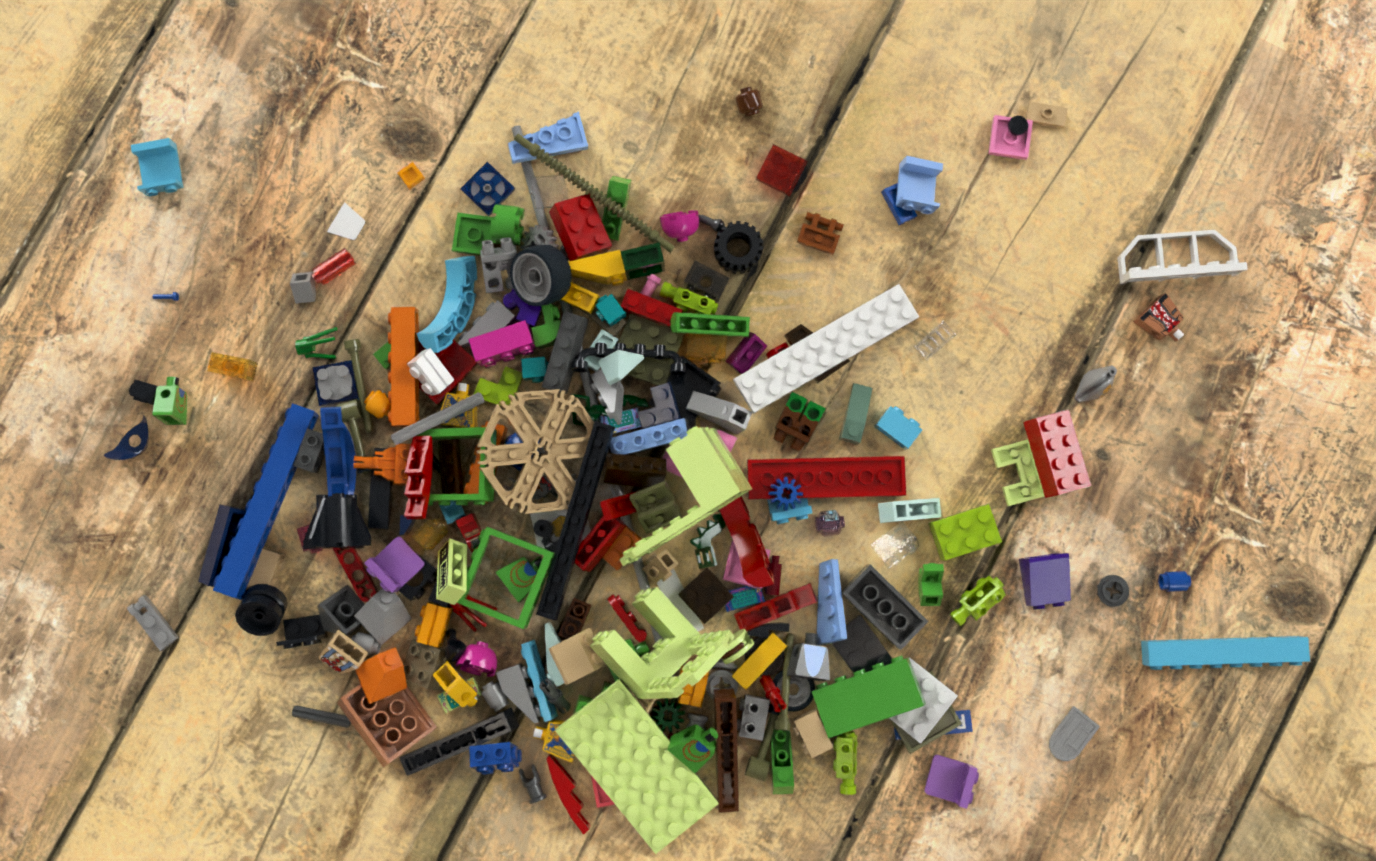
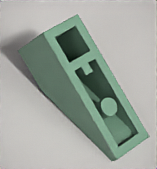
[839,383,872,445]

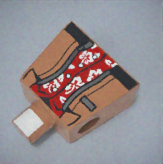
[1133,293,1184,342]

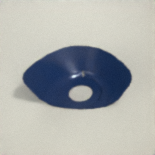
[104,415,149,460]

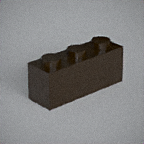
[603,453,667,488]

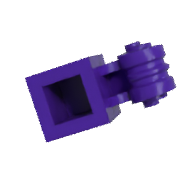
[503,289,542,328]

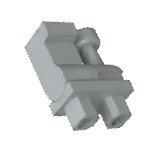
[480,238,517,293]

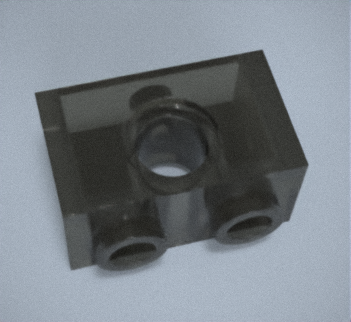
[684,261,730,302]

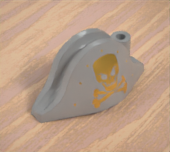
[1074,365,1117,403]

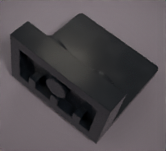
[276,614,328,649]

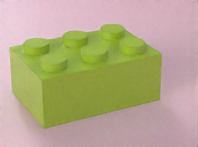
[928,504,1002,561]

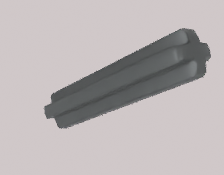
[292,705,351,728]

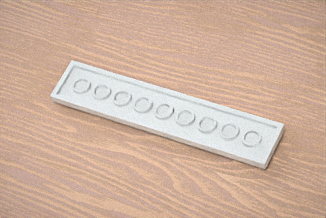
[733,284,919,414]

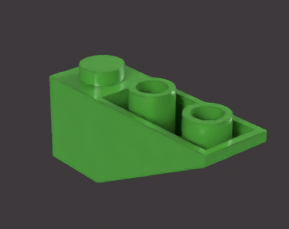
[602,176,632,241]
[770,730,794,795]

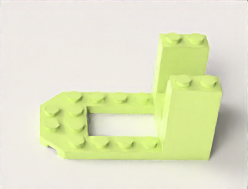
[619,426,753,566]
[590,587,735,699]

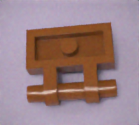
[797,212,844,255]

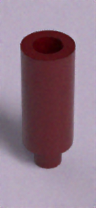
[765,555,782,596]

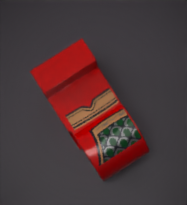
[456,513,482,553]

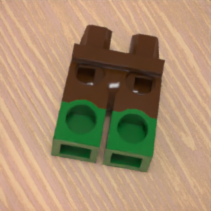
[773,392,826,452]

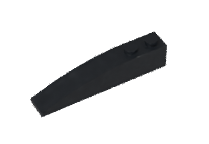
[399,707,519,776]

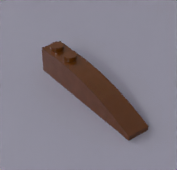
[714,688,739,813]

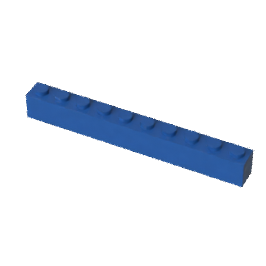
[213,403,319,600]

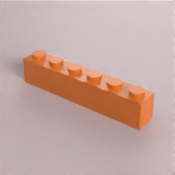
[388,307,419,427]

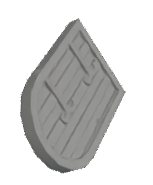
[1049,706,1100,761]

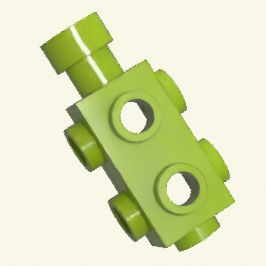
[659,281,719,315]
[950,576,1006,626]
[833,731,858,795]

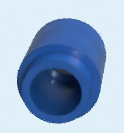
[1158,571,1191,592]

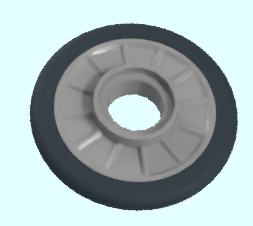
[773,670,815,712]

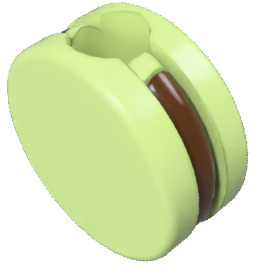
[721,629,754,664]

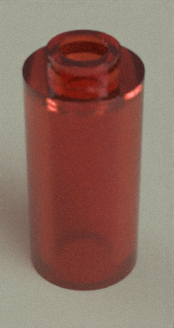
[311,248,357,285]

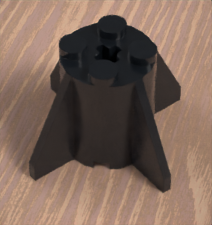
[303,493,372,549]

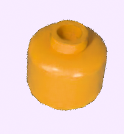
[364,390,391,419]

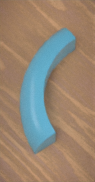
[416,256,477,353]

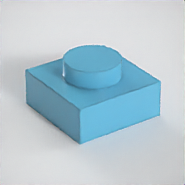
[439,502,466,524]

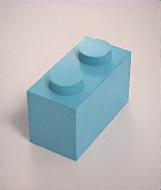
[874,406,922,450]

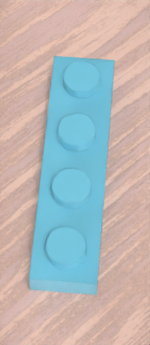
[521,640,558,722]

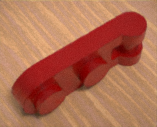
[607,594,647,642]

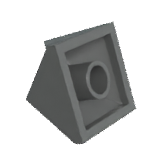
[318,584,365,636]

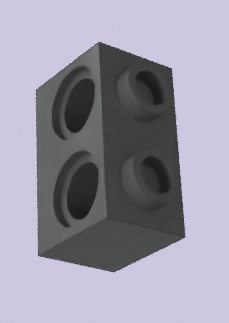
[293,428,325,473]

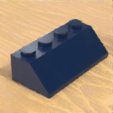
[198,504,246,587]

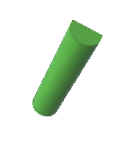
[671,312,750,337]

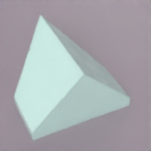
[598,350,644,385]

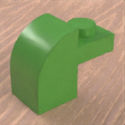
[531,304,561,349]
[918,563,944,606]

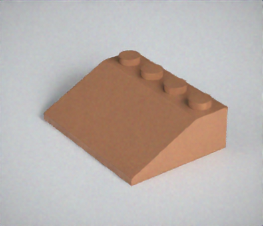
[337,684,437,768]

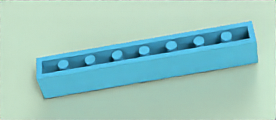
[1141,636,1310,670]

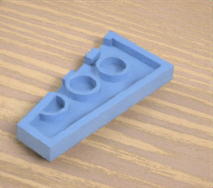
[508,111,588,164]
[817,559,847,646]

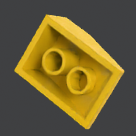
[569,250,627,286]

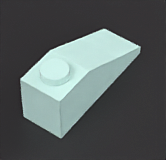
[878,498,942,523]
[545,622,565,687]

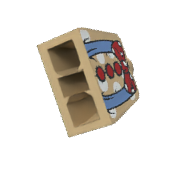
[318,630,368,674]

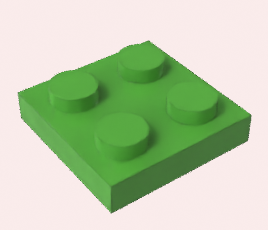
[452,212,494,256]

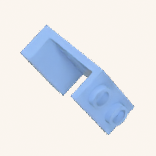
[896,156,943,214]

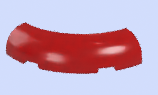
[719,496,774,588]

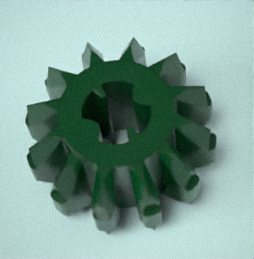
[651,698,685,732]

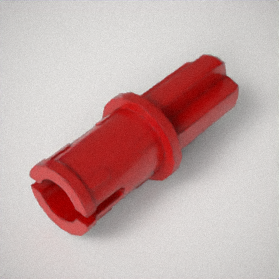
[760,675,787,712]

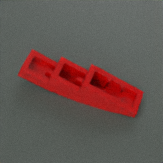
[404,436,433,519]
[734,583,818,631]
[546,754,591,835]

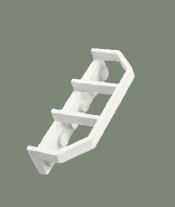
[1117,230,1248,284]

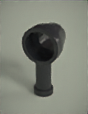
[445,628,466,662]

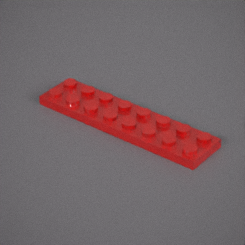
[747,456,906,500]

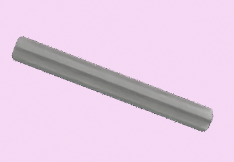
[391,392,484,445]

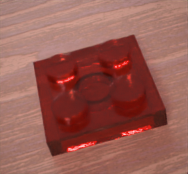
[756,144,808,197]

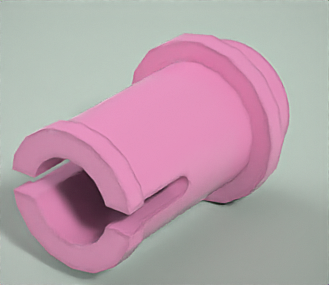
[640,274,661,297]

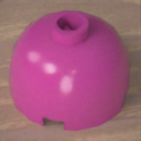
[660,210,699,242]
[456,641,497,677]

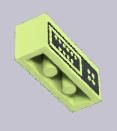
[436,538,467,605]

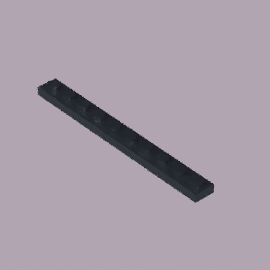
[536,421,615,621]

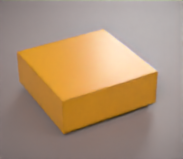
[397,162,425,189]

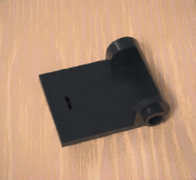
[648,356,722,426]

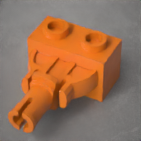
[353,444,411,486]

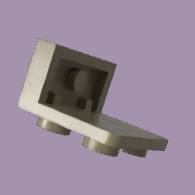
[404,639,453,691]

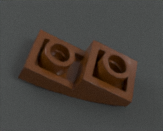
[558,598,592,639]

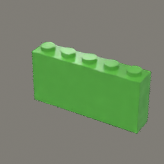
[812,656,926,738]

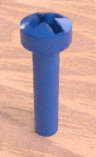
[153,292,179,301]

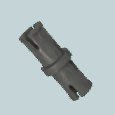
[539,679,571,714]

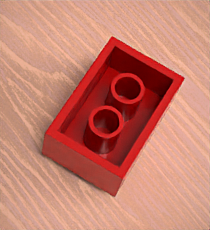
[549,194,612,261]

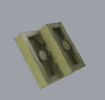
[629,481,683,534]

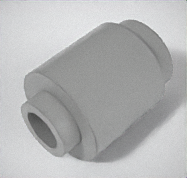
[351,632,381,656]
[481,681,509,712]

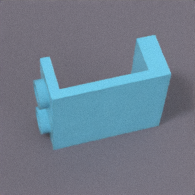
[131,138,183,196]

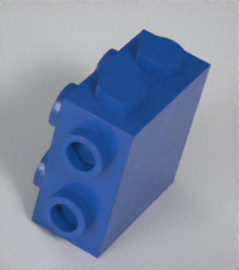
[469,742,522,774]

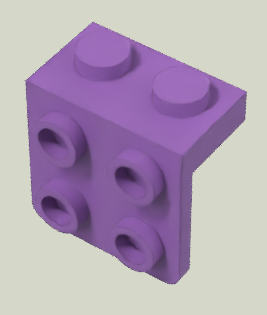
[364,537,425,593]
[924,754,979,809]

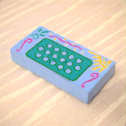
[599,408,642,434]

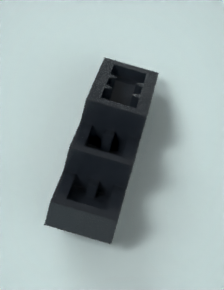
[368,448,394,530]

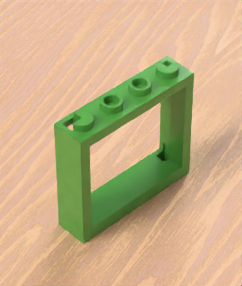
[417,427,497,506]
[457,527,555,629]

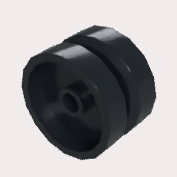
[235,584,288,636]

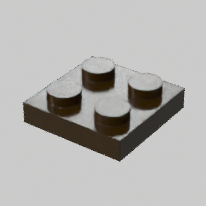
[678,567,734,624]

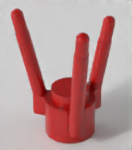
[449,595,497,632]

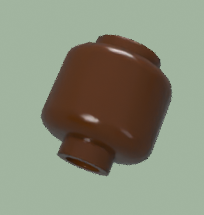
[735,87,763,117]

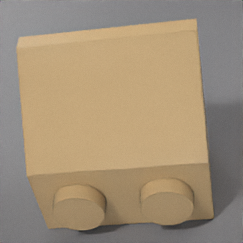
[549,627,606,685]

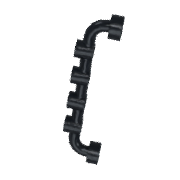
[572,343,687,376]

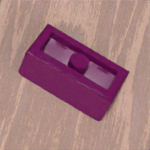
[726,332,767,374]

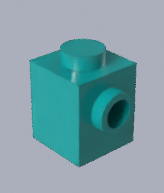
[595,294,626,327]
[521,357,549,383]

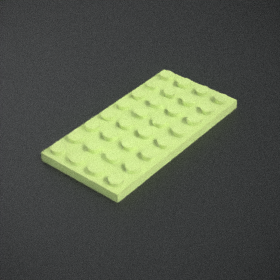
[555,678,719,854]

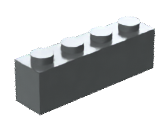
[542,311,589,394]

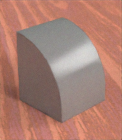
[290,272,316,304]

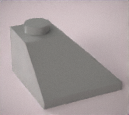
[354,588,412,645]

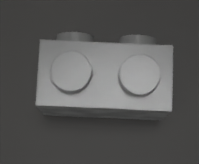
[737,694,770,741]

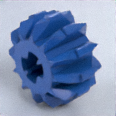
[768,477,803,511]

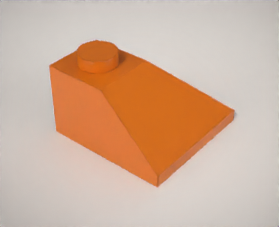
[355,647,407,704]

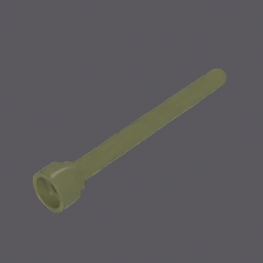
[344,339,373,432]
[774,633,794,731]

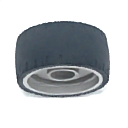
[510,245,572,306]

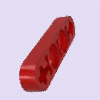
[332,548,378,602]

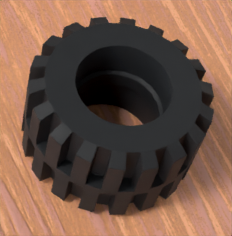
[714,221,763,274]

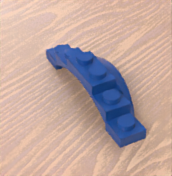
[320,406,357,498]

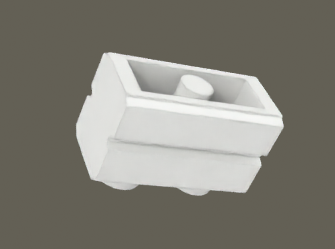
[407,348,454,396]

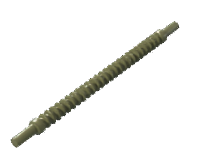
[514,134,675,253]

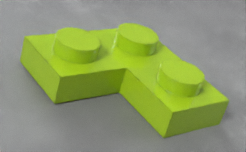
[473,366,523,406]

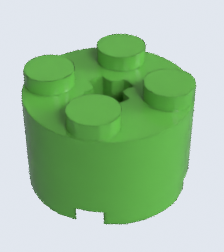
[490,204,525,246]

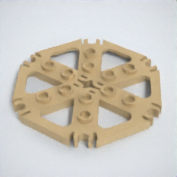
[477,389,594,514]

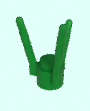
[295,327,338,359]

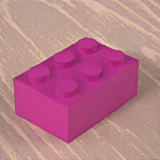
[468,320,537,368]

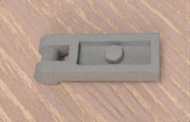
[127,595,179,651]

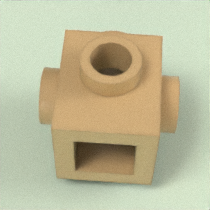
[643,549,678,584]

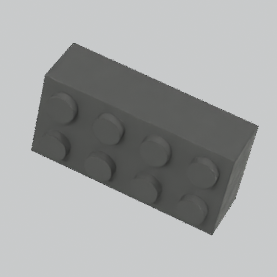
[842,564,929,650]

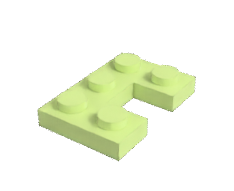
[991,439,1045,506]

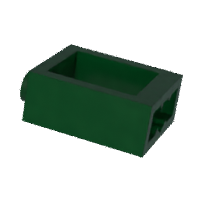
[621,242,665,280]

